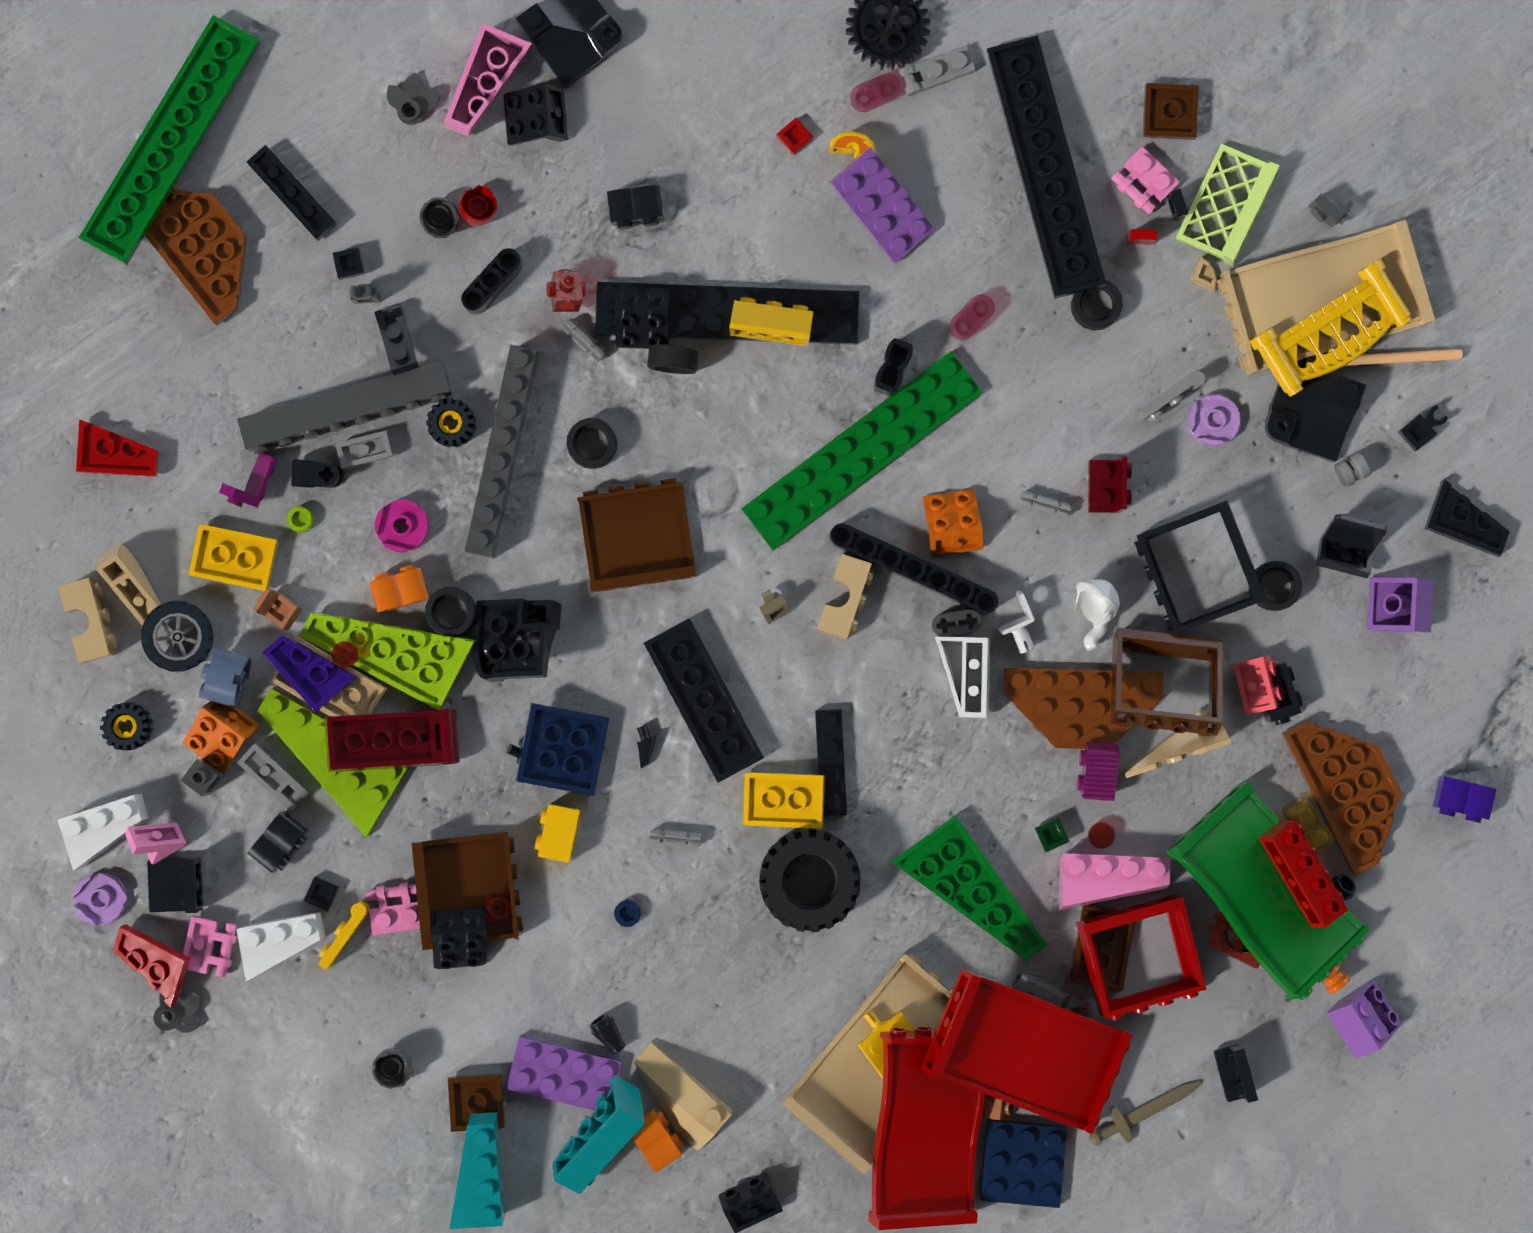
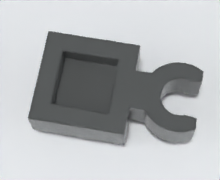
[350,284,381,304]

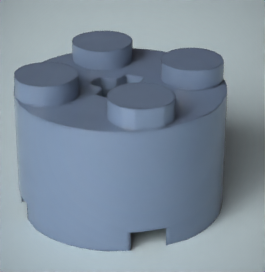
[199,647,252,707]

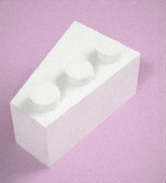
[58,794,150,871]
[236,911,326,981]

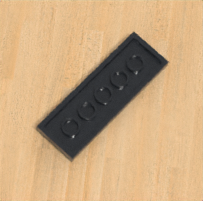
[643,618,764,783]

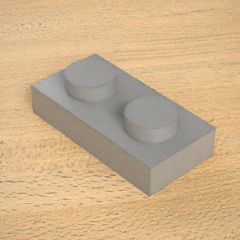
[335,430,394,470]

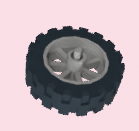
[141,601,213,672]

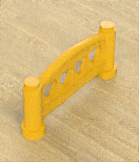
[1249,258,1412,397]

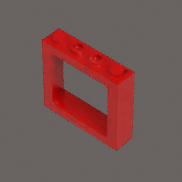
[1076,894,1206,1020]

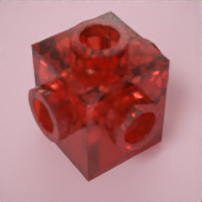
[546,269,586,312]

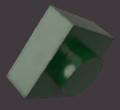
[1034,817,1070,852]

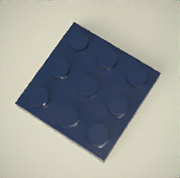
[515,703,609,796]
[980,1119,1067,1208]

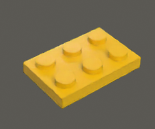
[188,524,279,591]
[743,772,825,829]

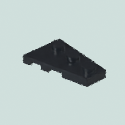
[1424,479,1510,557]

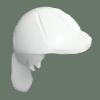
[1075,579,1120,651]

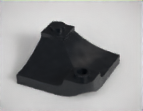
[516,0,622,89]
[1265,366,1366,463]
[473,598,561,682]

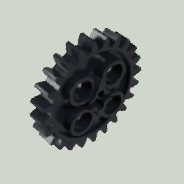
[845,0,930,70]

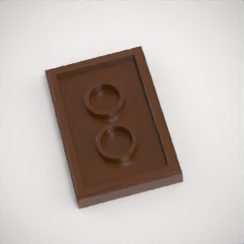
[1070,905,1134,991]

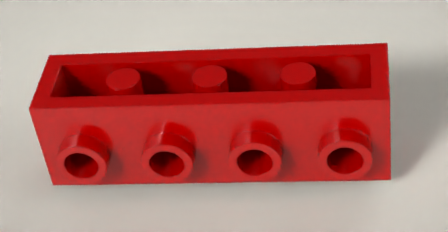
[1259,820,1348,928]

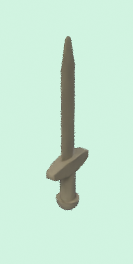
[1089,1080,1202,1146]

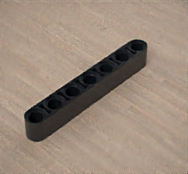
[829,523,999,614]

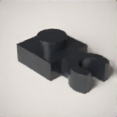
[1398,405,1448,451]

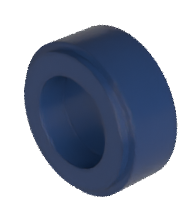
[614,900,641,927]

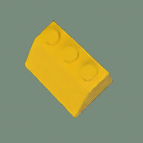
[729,297,813,347]

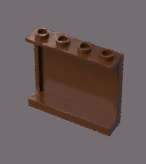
[577,478,696,593]
[411,832,523,950]

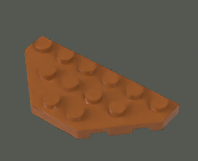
[145,189,247,326]
[1004,668,1163,749]
[1281,721,1402,875]

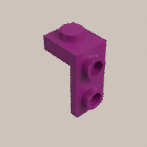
[219,453,277,508]

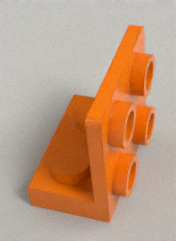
[922,489,983,557]
[183,701,260,773]

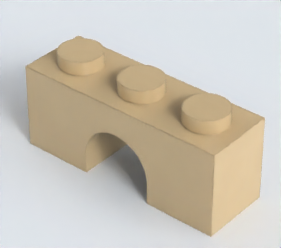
[816,554,874,640]
[58,578,117,663]

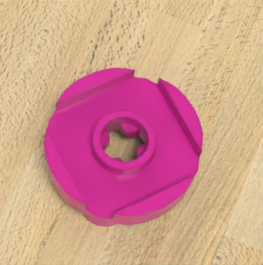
[375,499,429,552]

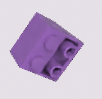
[1327,980,1402,1059]

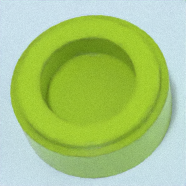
[287,506,315,533]

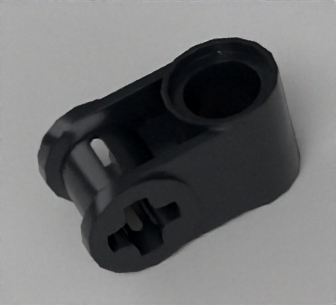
[291,459,344,488]

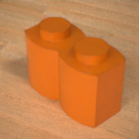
[369,564,430,613]
[632,1107,684,1173]

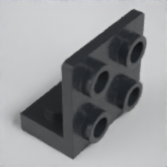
[503,83,568,146]
[147,857,203,913]

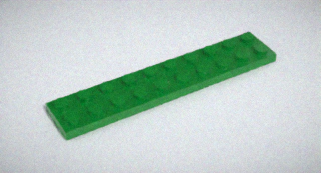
[78,15,260,266]
[741,351,983,551]

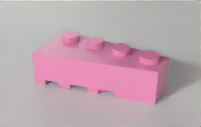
[444,23,532,137]
[1059,853,1170,911]

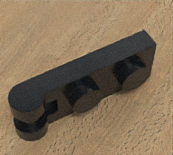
[374,303,419,376]

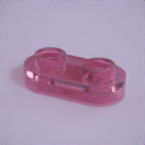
[850,73,901,112]
[949,294,995,341]

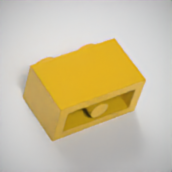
[535,803,582,863]

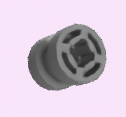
[1334,453,1371,488]

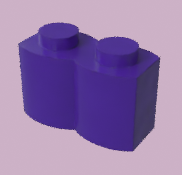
[1433,776,1496,823]

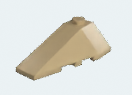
[1121,709,1232,778]
[634,1042,732,1151]

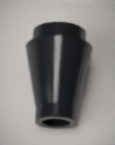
[590,1013,626,1055]

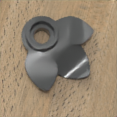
[387,73,440,125]
[153,991,203,1033]

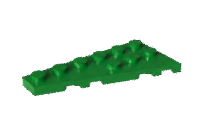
[891,815,1048,961]

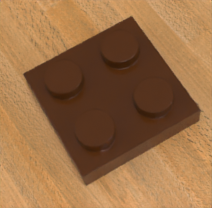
[1142,83,1199,140]
[448,1073,505,1132]

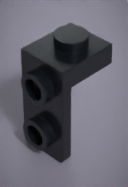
[1263,662,1303,726]

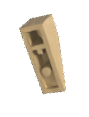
[95,542,161,625]

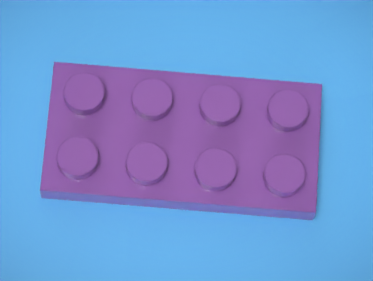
[829,147,934,263]
[506,1036,622,1111]

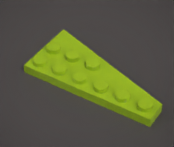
[300,612,476,710]
[257,688,408,837]

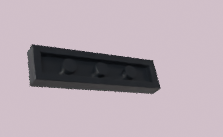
[246,144,337,241]
[815,709,847,816]

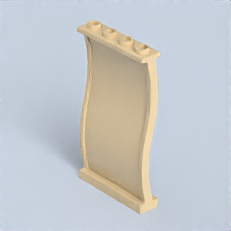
[1217,220,1436,376]
[780,953,953,1175]

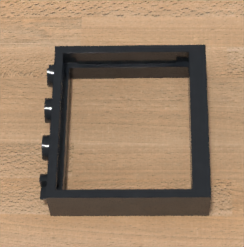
[1134,500,1267,634]

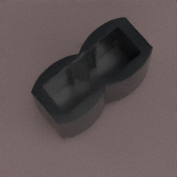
[607,185,664,230]
[874,338,913,397]
[247,811,309,873]

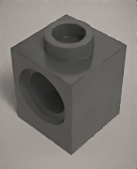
[181,758,225,797]

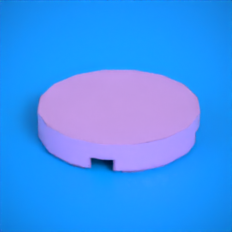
[1188,394,1241,447]
[73,872,128,926]

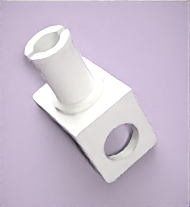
[997,591,1035,654]

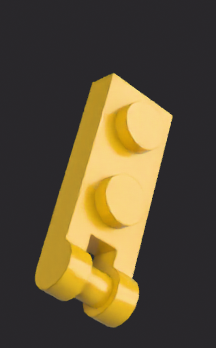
[318,901,371,970]

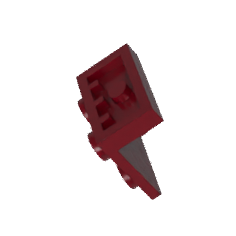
[1088,456,1132,513]

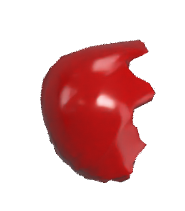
[459,184,497,227]

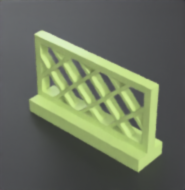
[1176,144,1280,266]

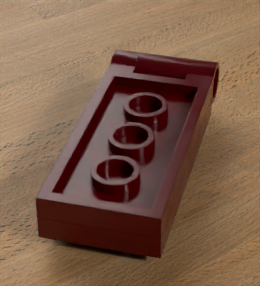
[324,709,460,772]

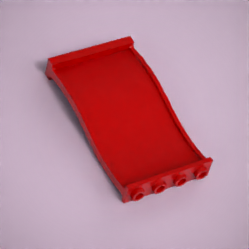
[921,968,1133,1134]
[868,1026,985,1230]

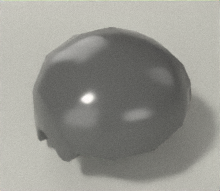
[419,197,459,238]
[372,1048,413,1089]

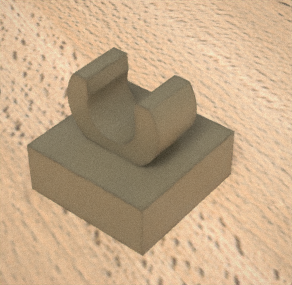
[759,590,791,624]

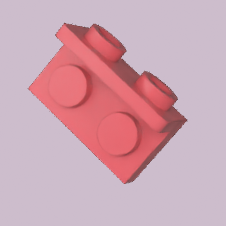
[1233,655,1284,715]

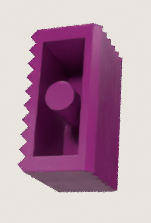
[1076,741,1120,801]

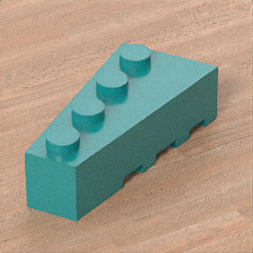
[552,1075,645,1194]
[449,1112,506,1229]

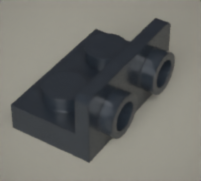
[1213,1044,1258,1103]
[719,1173,783,1233]

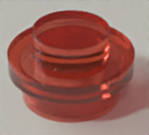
[332,641,359,668]
[1088,822,1115,849]

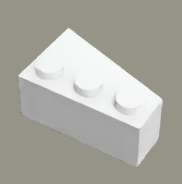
[935,637,990,718]

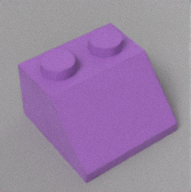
[1368,577,1434,633]

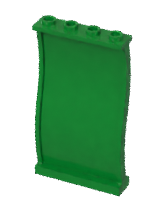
[1166,781,1371,1000]

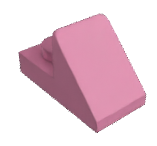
[125,822,186,864]

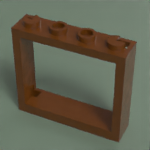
[1110,628,1223,736]

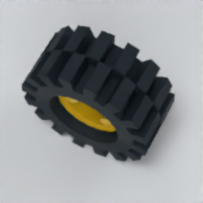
[426,398,476,448]
[100,703,153,751]

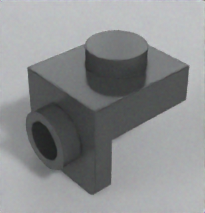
[1308,194,1354,227]

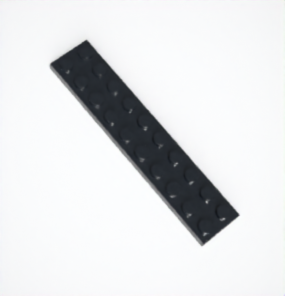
[987,35,1106,299]
[595,282,859,345]

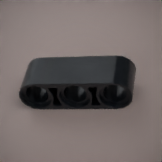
[461,248,523,315]

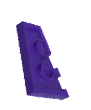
[262,635,356,713]

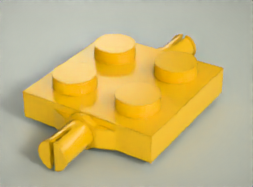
[857,1009,914,1080]

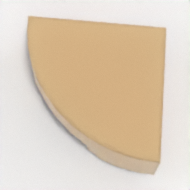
[1190,257,1217,292]

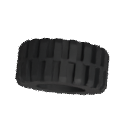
[759,829,861,932]

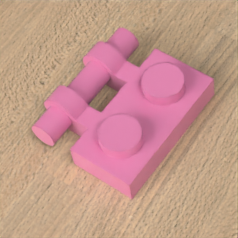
[1111,146,1180,215]
[366,882,420,936]
[183,915,237,977]

